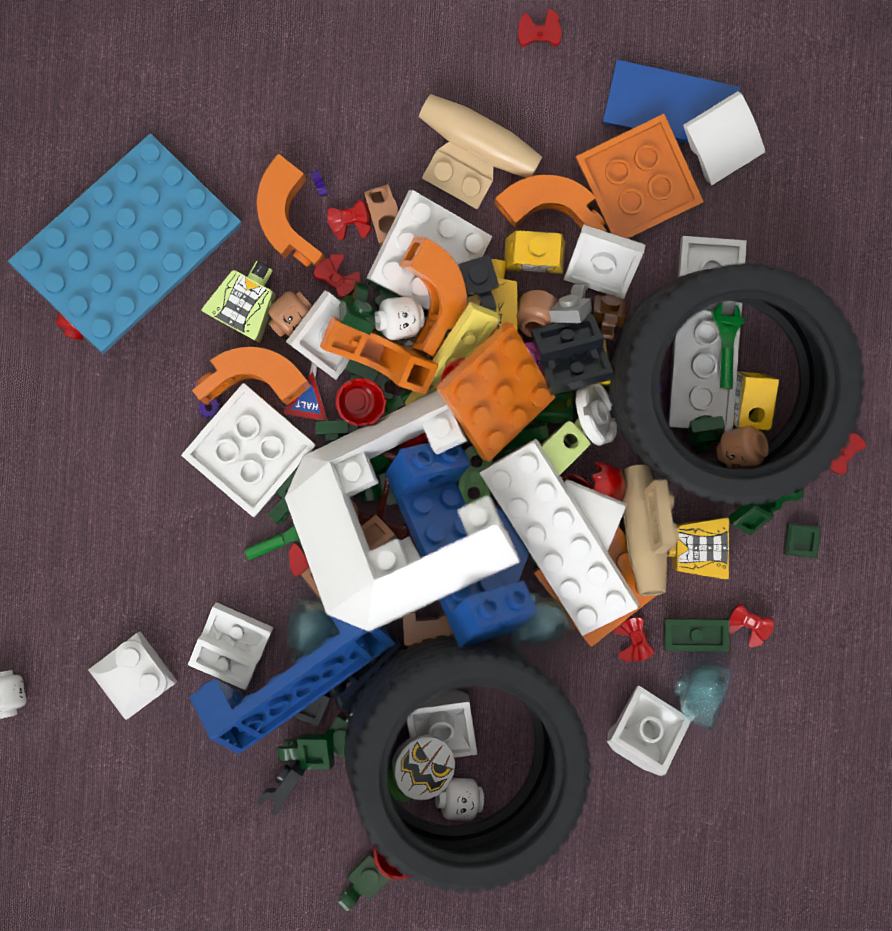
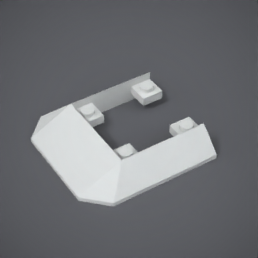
[285,390,520,632]

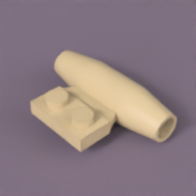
[419,94,542,210]
[623,465,678,596]

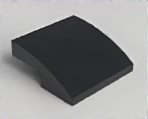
[531,314,614,395]

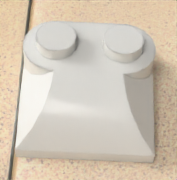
[89,632,178,720]
[607,685,692,776]
[407,689,477,758]

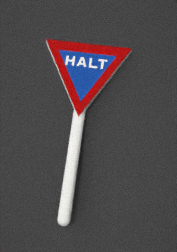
[282,362,328,421]

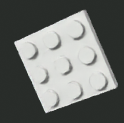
[367,190,492,311]
[181,383,317,517]

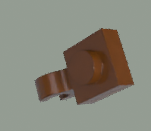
[592,295,626,339]

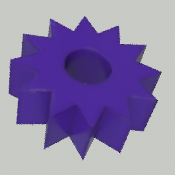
[310,170,328,197]
[197,398,222,419]

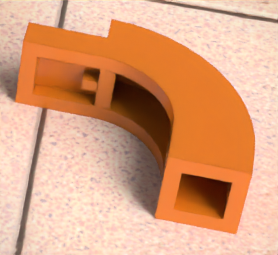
[257,154,326,267]
[494,175,607,232]
[399,237,467,357]
[320,317,439,395]
[192,347,312,405]

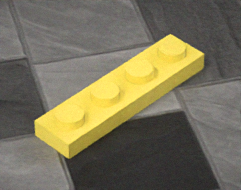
[405,302,501,405]

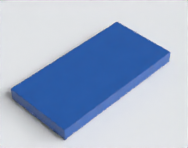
[602,59,741,144]

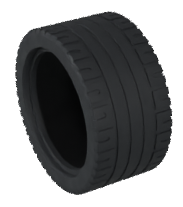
[608,263,865,505]
[344,634,591,893]

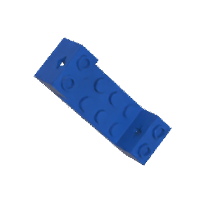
[385,443,537,647]
[189,616,396,754]

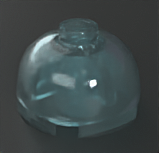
[509,593,574,648]
[287,599,340,663]
[675,664,731,731]

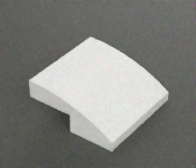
[683,91,765,185]
[565,479,627,552]
[188,602,274,690]

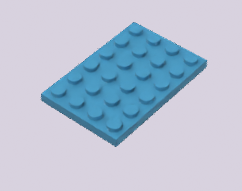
[8,133,241,355]

